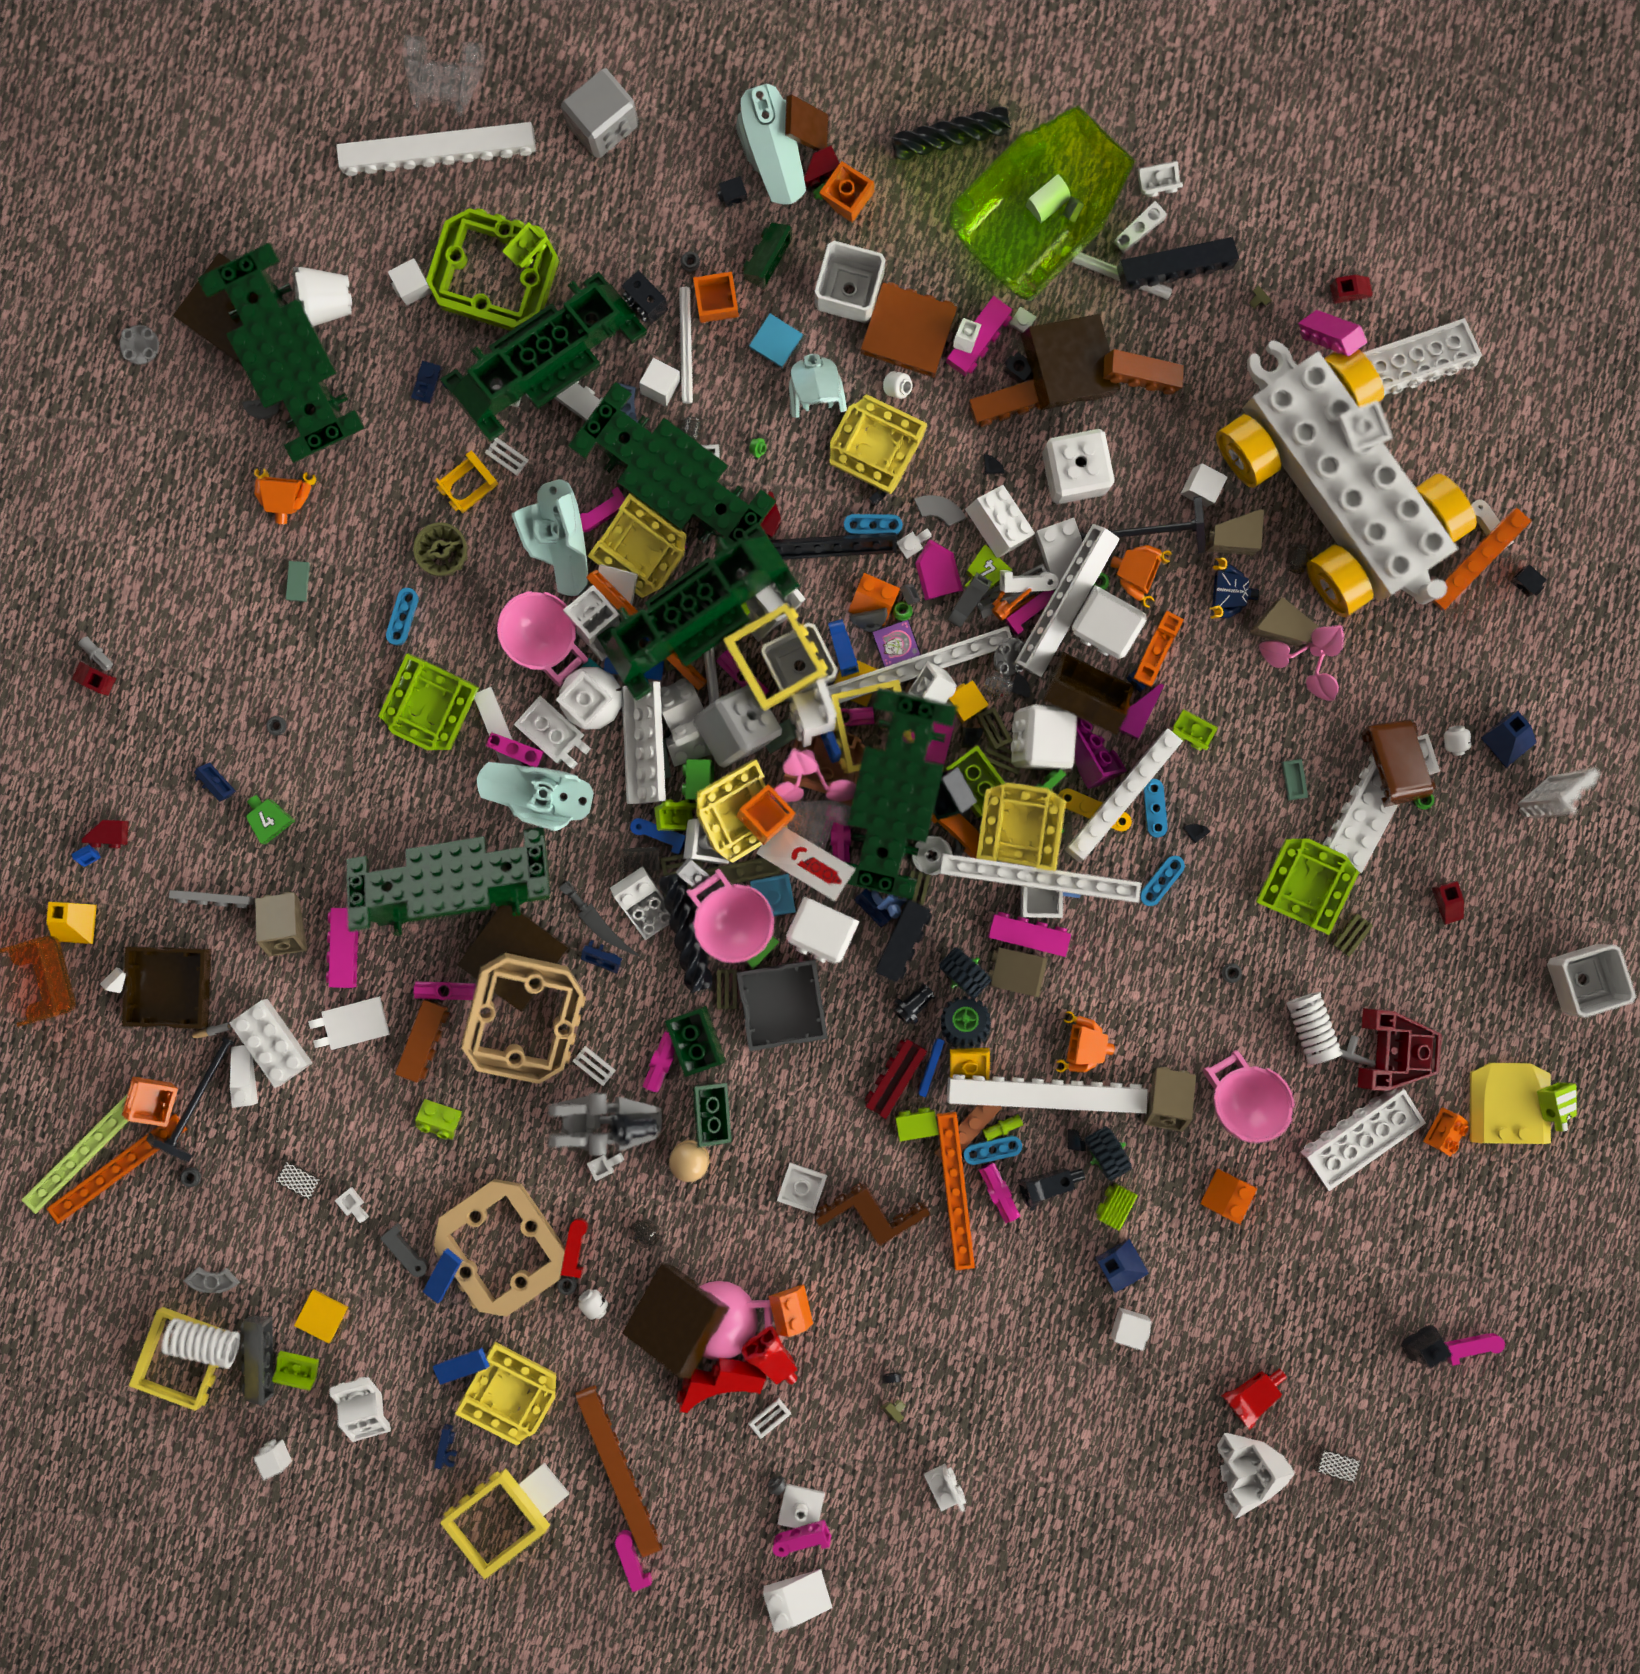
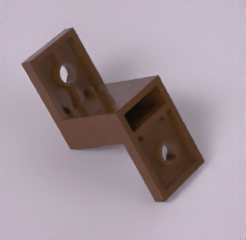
[815,1182,931,1247]

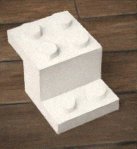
[745,582,806,642]
[563,585,620,661]
[661,678,704,747]
[789,678,836,748]
[330,1377,391,1442]

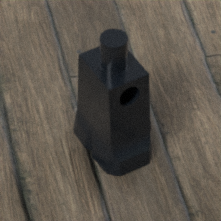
[1017,1168,1085,1211]
[1401,1325,1453,1369]

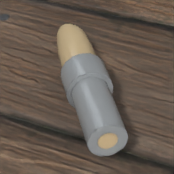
[192,1023,231,1038]

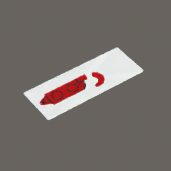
[756,827,855,901]

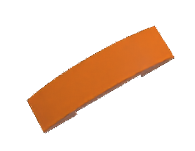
[1133,611,1184,687]
[931,813,980,859]

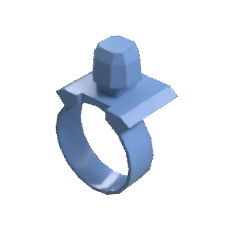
[871,890,908,919]

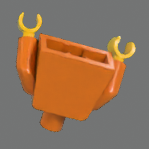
[254,468,316,524]
[1110,545,1172,608]
[1056,1011,1115,1072]

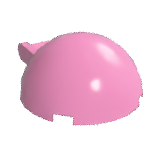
[497,591,588,687]
[686,868,774,963]
[1203,1050,1295,1143]
[699,1281,773,1360]

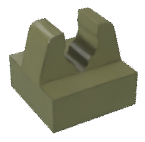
[1249,285,1272,309]
[880,1400,906,1423]

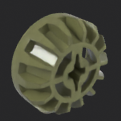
[413,522,469,578]

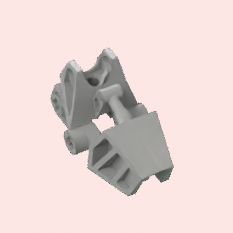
[548,1093,662,1155]

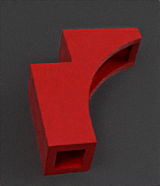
[676,1358,766,1413]

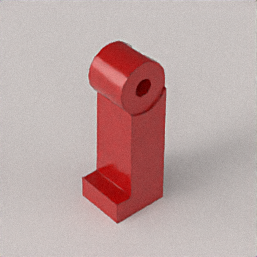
[561,1218,588,1278]

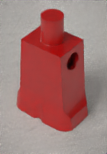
[741,1326,798,1385]
[1221,1368,1287,1430]

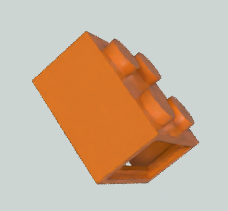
[693,272,739,323]
[737,784,796,845]
[122,1076,178,1127]

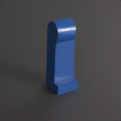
[828,619,859,677]
[630,818,686,855]

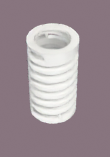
[1286,992,1343,1065]
[162,1318,240,1369]

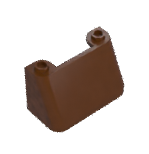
[1361,719,1436,808]

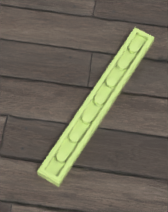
[22,1095,129,1214]

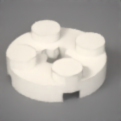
[912,835,952,875]

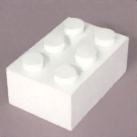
[965,485,1035,558]

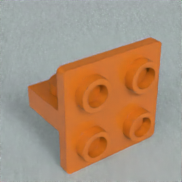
[1423,1107,1469,1157]

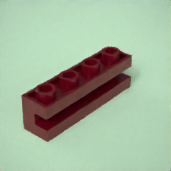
[864,1038,927,1119]

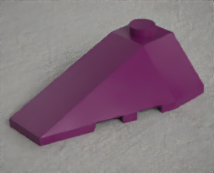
[1074,717,1127,789]

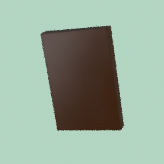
[785,95,828,151]

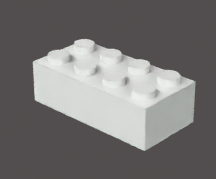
[229,999,312,1088]

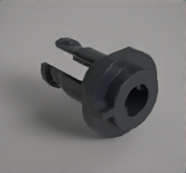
[893,983,935,1025]
[611,1113,657,1147]

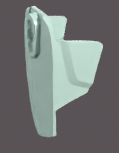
[736,83,806,205]
[789,354,847,418]
[512,479,589,596]
[477,762,594,831]

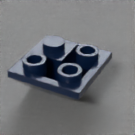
[1480,711,1537,768]
[1095,1238,1149,1293]

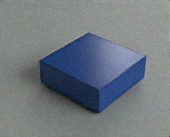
[71,845,101,867]

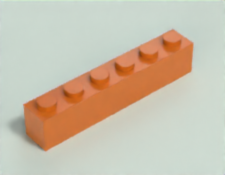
[1432,508,1531,610]

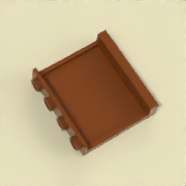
[860,282,957,378]

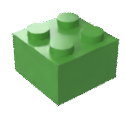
[682,759,714,801]

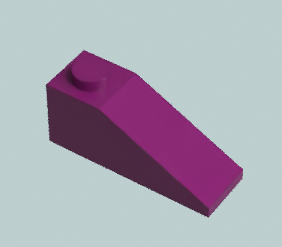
[1119,684,1164,740]

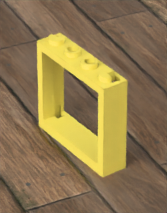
[723,603,828,711]
[830,680,912,773]
[129,1307,225,1411]
[440,1468,550,1580]

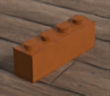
[1103,349,1184,395]
[969,379,1041,427]
[395,999,450,1083]

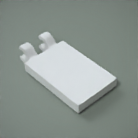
[514,696,591,769]
[308,996,390,1050]

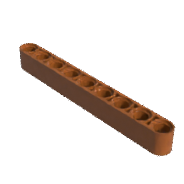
[576,1385,662,1558]

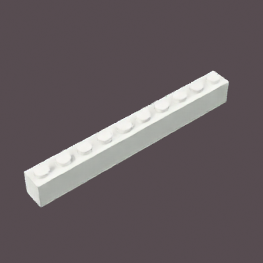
[337,122,536,176]
[947,1074,1148,1113]

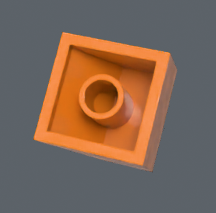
[819,161,875,223]
[848,573,900,627]
[1200,1168,1257,1224]
[768,1284,813,1337]

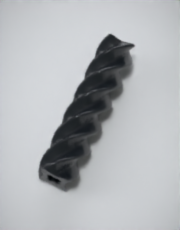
[891,106,1011,160]
[659,873,712,993]

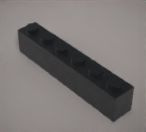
[1117,237,1239,290]

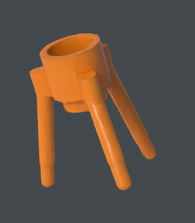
[992,588,1035,621]

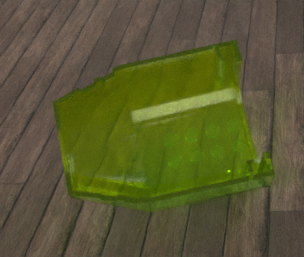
[949,105,1136,301]

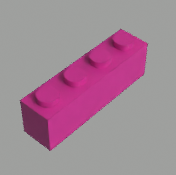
[946,296,1013,377]
[1298,310,1367,356]
[326,908,358,988]
[987,912,1071,957]

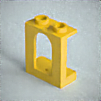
[435,450,499,513]

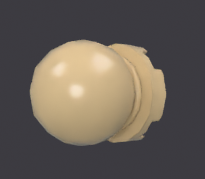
[669,1140,710,1182]

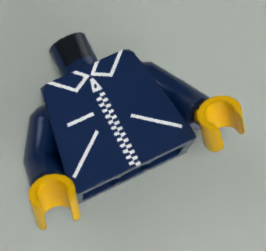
[1209,558,1259,619]

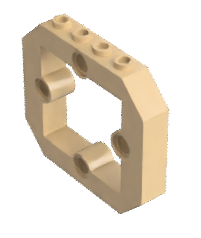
[461,953,586,1084]
[434,1179,566,1317]

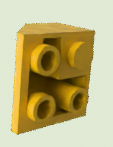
[46,902,97,944]

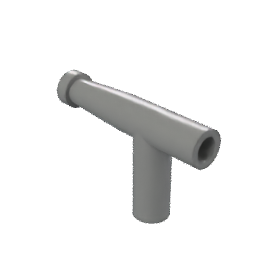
[1338,1035,1375,1068]

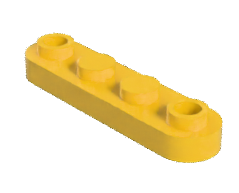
[1058,788,1132,832]

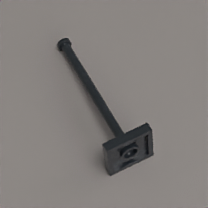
[1080,496,1206,553]
[146,1037,234,1163]

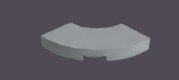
[914,495,966,527]
[183,1267,240,1293]

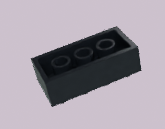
[875,899,932,982]

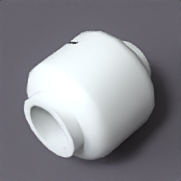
[883,371,912,399]
[1444,726,1472,756]
[578,1289,608,1320]

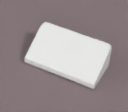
[100,967,126,993]

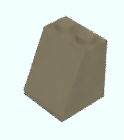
[1205,509,1264,555]
[1249,597,1319,647]
[255,892,308,957]
[988,947,1048,997]
[1144,1067,1196,1132]

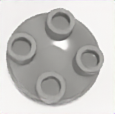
[120,325,159,365]
[994,637,1025,676]

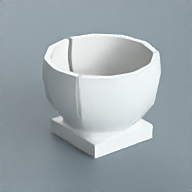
[556,667,622,730]

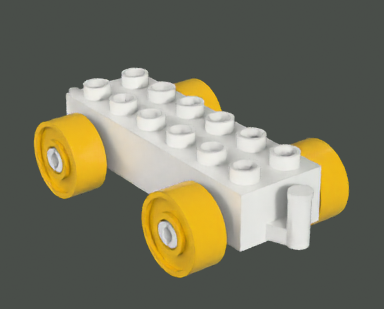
[1216,340,1476,618]

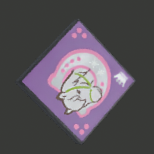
[871,619,921,667]

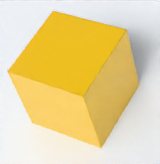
[947,680,989,723]

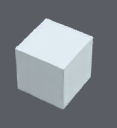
[388,258,432,306]
[639,358,680,406]
[1181,463,1227,507]
[1111,1307,1152,1351]

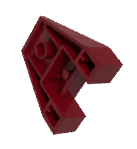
[1357,1008,1442,1091]

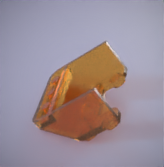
[0,936,76,1027]

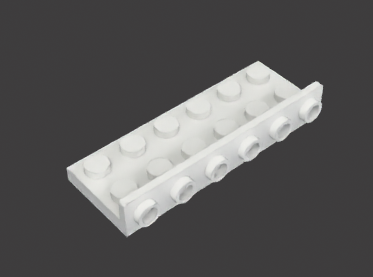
[1363,318,1482,396]
[621,682,666,804]
[1323,753,1398,873]
[1517,768,1600,819]
[1301,1087,1426,1191]

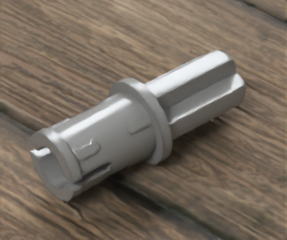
[78,637,113,671]

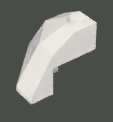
[1217,1433,1294,1518]

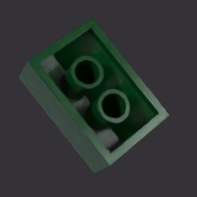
[742,222,792,290]
[665,1006,726,1077]
[693,1082,732,1148]

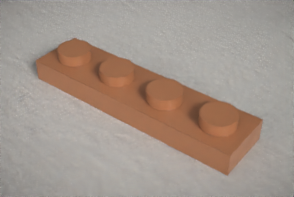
[934,1105,1002,1160]

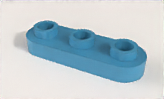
[844,514,903,535]
[386,588,419,646]
[1143,779,1168,838]
[1140,856,1185,906]
[963,1135,1022,1165]

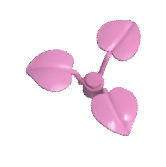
[1258,625,1344,701]
[770,749,856,803]

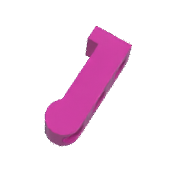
[580,487,625,532]
[1005,590,1054,636]
[485,732,544,767]
[1445,1333,1505,1366]
[773,1520,831,1557]
[615,1530,652,1592]

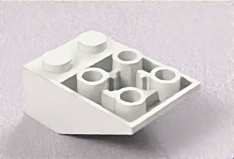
[610,866,671,940]

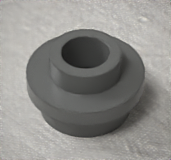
[681,252,700,272]
[266,716,287,736]
[1222,963,1242,983]
[180,1167,201,1187]
[557,1275,577,1295]
[768,1476,786,1496]

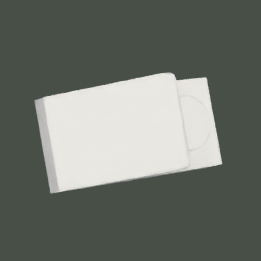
[953,318,981,353]

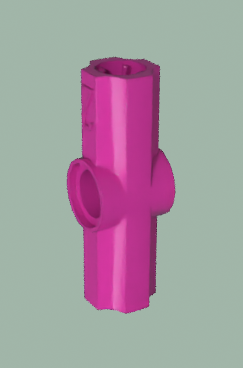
[716,650,770,696]
[841,707,874,727]
[831,807,851,863]
[414,981,476,1000]
[642,1031,675,1093]
[979,1162,1020,1223]

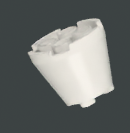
[293,267,352,327]

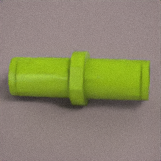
[982,1114,1023,1141]

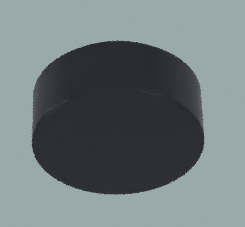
[881,1373,902,1384]

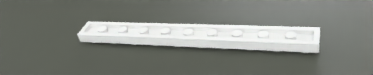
[827,626,1012,704]
[940,854,1141,903]

